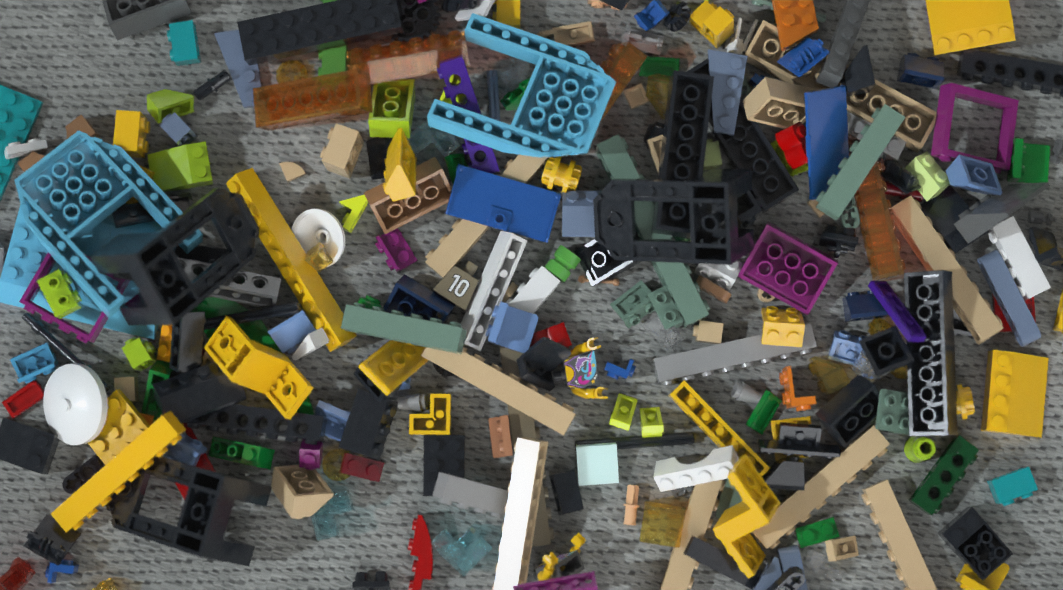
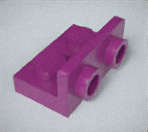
[375,228,418,273]

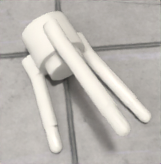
[725,9,758,55]

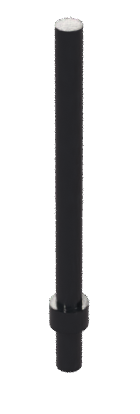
[22,313,110,392]

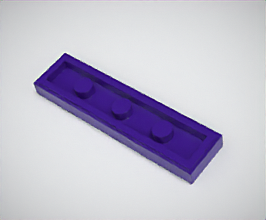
[868,281,927,342]

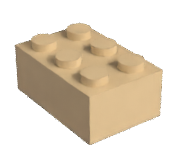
[743,77,814,129]
[320,123,364,179]

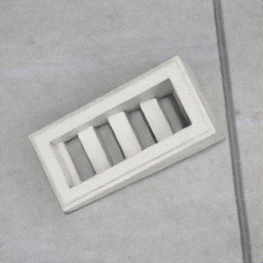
[292,328,329,361]

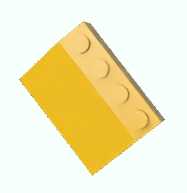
[925,0,1016,55]
[981,350,1049,438]

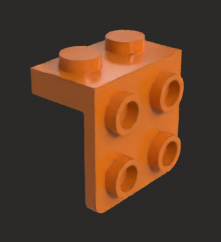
[779,366,816,412]

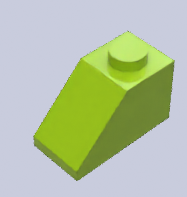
[147,89,194,124]

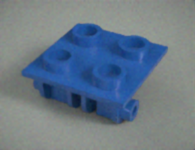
[777,37,830,78]

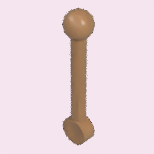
[578,275,620,286]

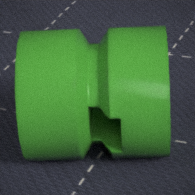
[544,245,581,283]

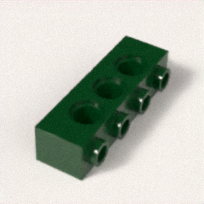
[908,435,979,515]

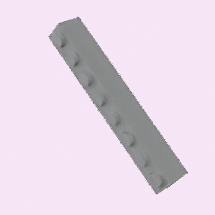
[653,323,817,386]

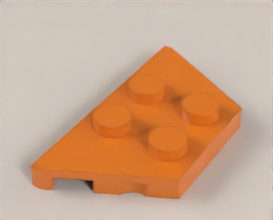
[772,0,819,51]

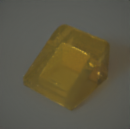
[305,242,333,272]

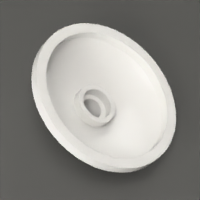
[292,208,345,268]

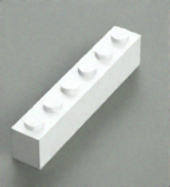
[461,231,527,351]

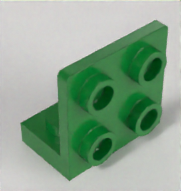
[1007,138,1050,183]

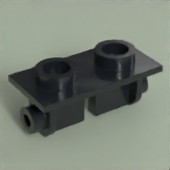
[442,0,477,13]
[878,159,921,194]

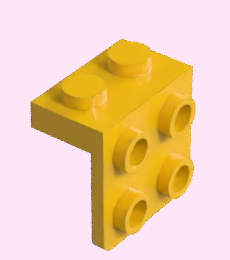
[761,306,805,347]
[955,563,1010,590]

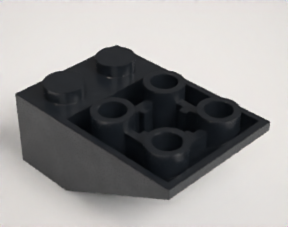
[937,507,1013,581]

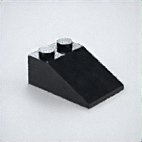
[921,186,988,254]
[574,232,642,286]
[0,417,59,474]

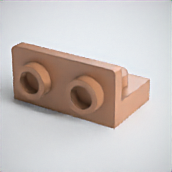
[488,415,513,458]

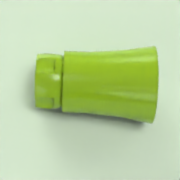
[904,436,936,463]

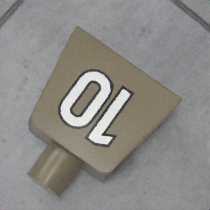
[433,261,479,312]

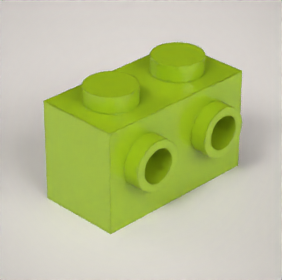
[37,269,82,319]
[122,337,157,371]

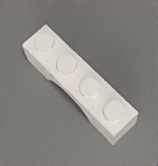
[653,445,738,492]

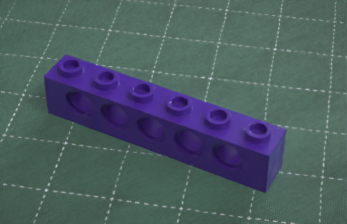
[437,55,500,174]

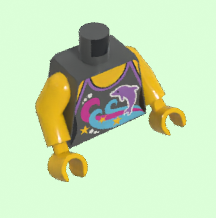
[553,337,608,399]
[533,533,586,581]

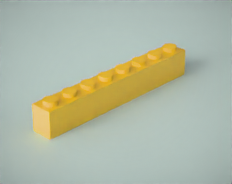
[51,411,186,532]

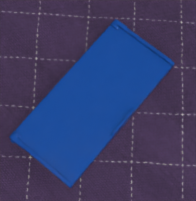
[804,85,849,200]
[445,164,562,243]

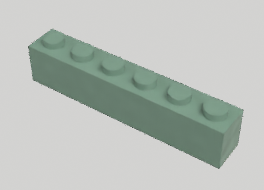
[816,104,905,221]
[341,302,467,354]

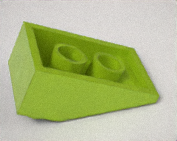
[147,141,213,192]

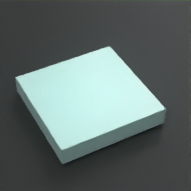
[576,442,619,486]

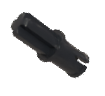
[194,69,232,100]

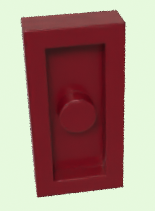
[340,453,384,482]

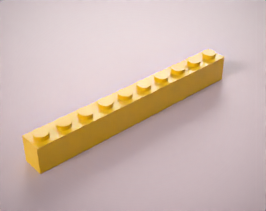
[226,168,357,352]

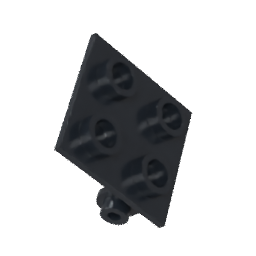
[23,514,81,566]

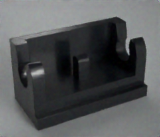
[549,470,584,515]

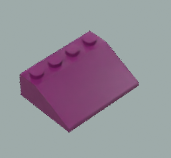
[738,221,838,315]

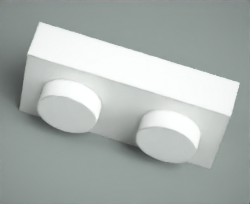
[4,138,48,159]

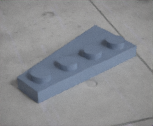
[214,30,264,108]
[708,49,748,135]

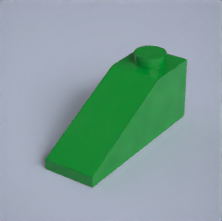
[141,360,175,423]

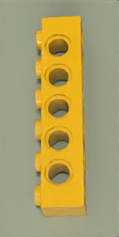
[668,381,770,476]

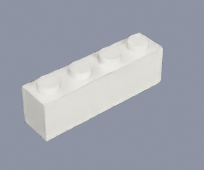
[988,216,1051,300]
[492,266,560,325]

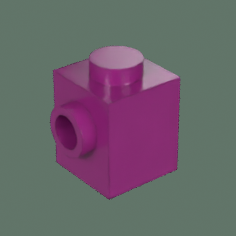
[299,440,323,470]

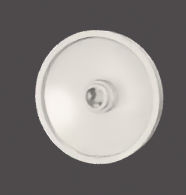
[43,363,108,445]

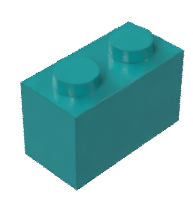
[167,20,201,66]
[987,467,1038,506]

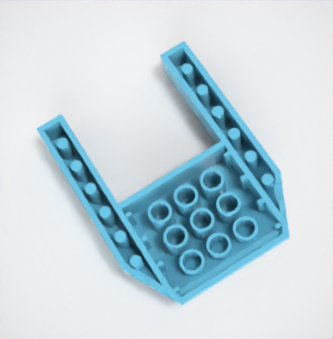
[427,13,616,158]
[14,130,203,318]

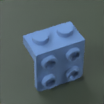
[486,302,538,353]

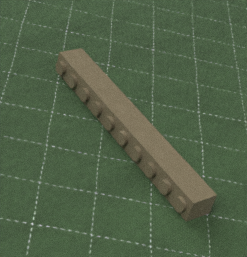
[499,346,554,547]

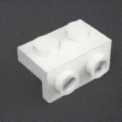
[694,260,744,290]

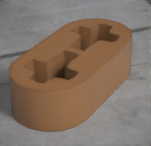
[696,275,731,304]

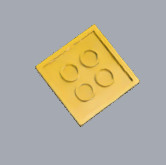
[88,389,150,465]

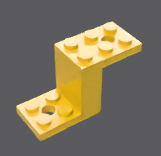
[204,316,314,420]
[713,454,781,578]

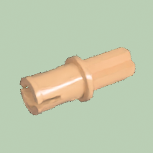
[623,485,640,525]

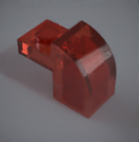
[0,556,36,590]

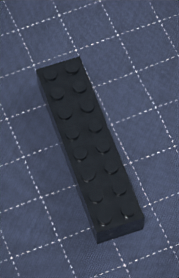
[237,0,404,66]
[687,59,799,213]
[651,70,714,239]
[904,270,958,436]

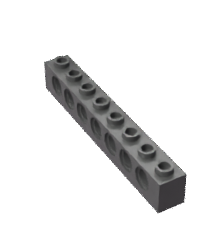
[113,258,281,308]

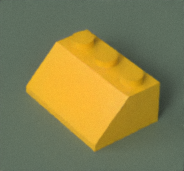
[383,128,417,202]

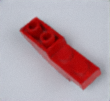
[408,514,433,590]

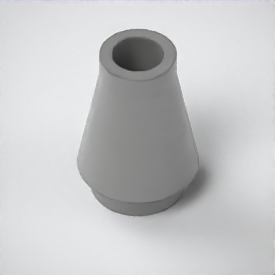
[731,382,763,404]
[397,392,428,412]

